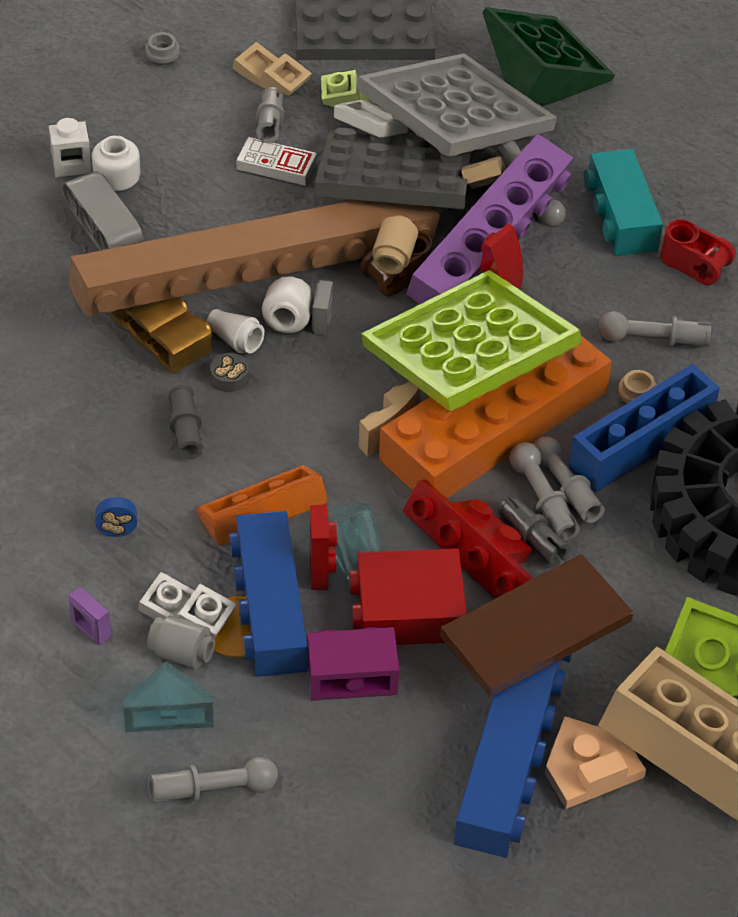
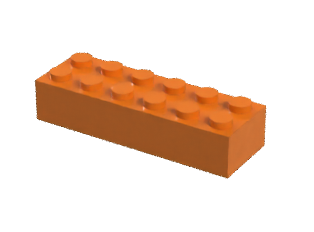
[379,336,612,498]

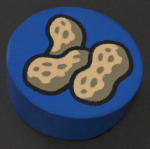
[95,497,137,537]

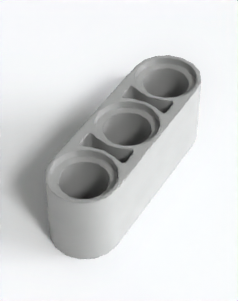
[62,171,144,251]

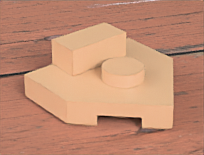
[545,716,646,809]

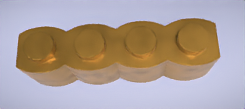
[108,247,212,374]

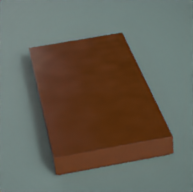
[440,554,634,697]

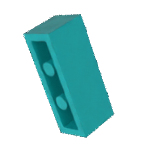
[584,149,663,256]

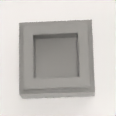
[312,280,333,336]

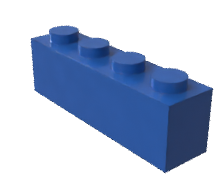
[569,364,720,493]
[229,511,307,677]

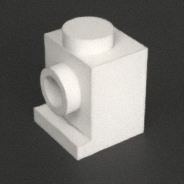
[49,118,92,178]

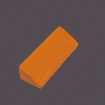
[196,465,327,546]

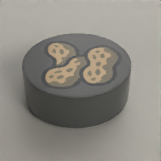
[210,353,249,391]

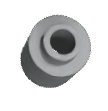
[147,616,215,669]

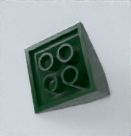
[482,7,615,104]

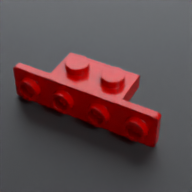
[403,480,534,598]

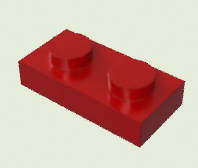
[309,504,337,590]

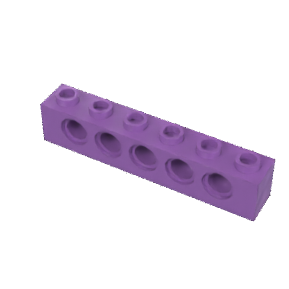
[406,134,574,304]

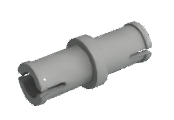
[256,87,284,143]

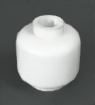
[92,136,141,191]
[262,277,314,334]

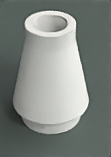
[206,309,264,354]

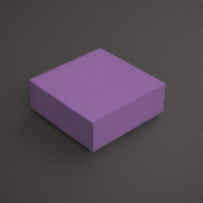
[69,587,111,645]

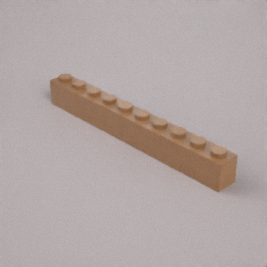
[69,200,440,317]

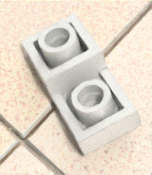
[138,572,237,639]

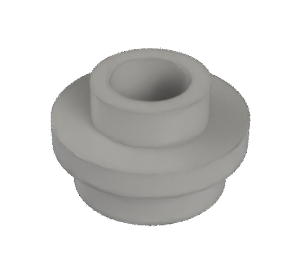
[145,32,180,64]

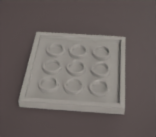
[356,53,557,157]

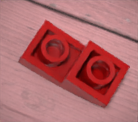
[480,223,523,290]

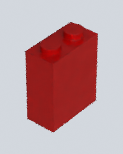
[349,548,467,645]

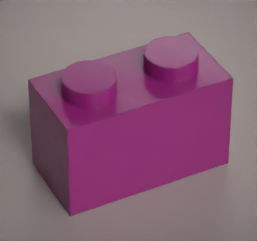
[307,627,399,701]

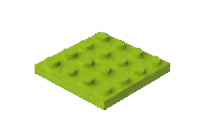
[361,270,582,411]

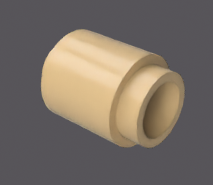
[372,216,418,274]

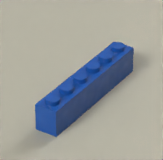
[454,653,573,858]

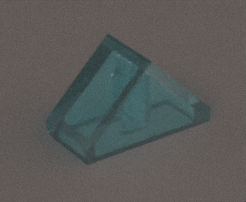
[328,501,383,578]
[123,661,214,732]

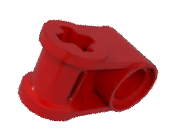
[660,219,736,285]

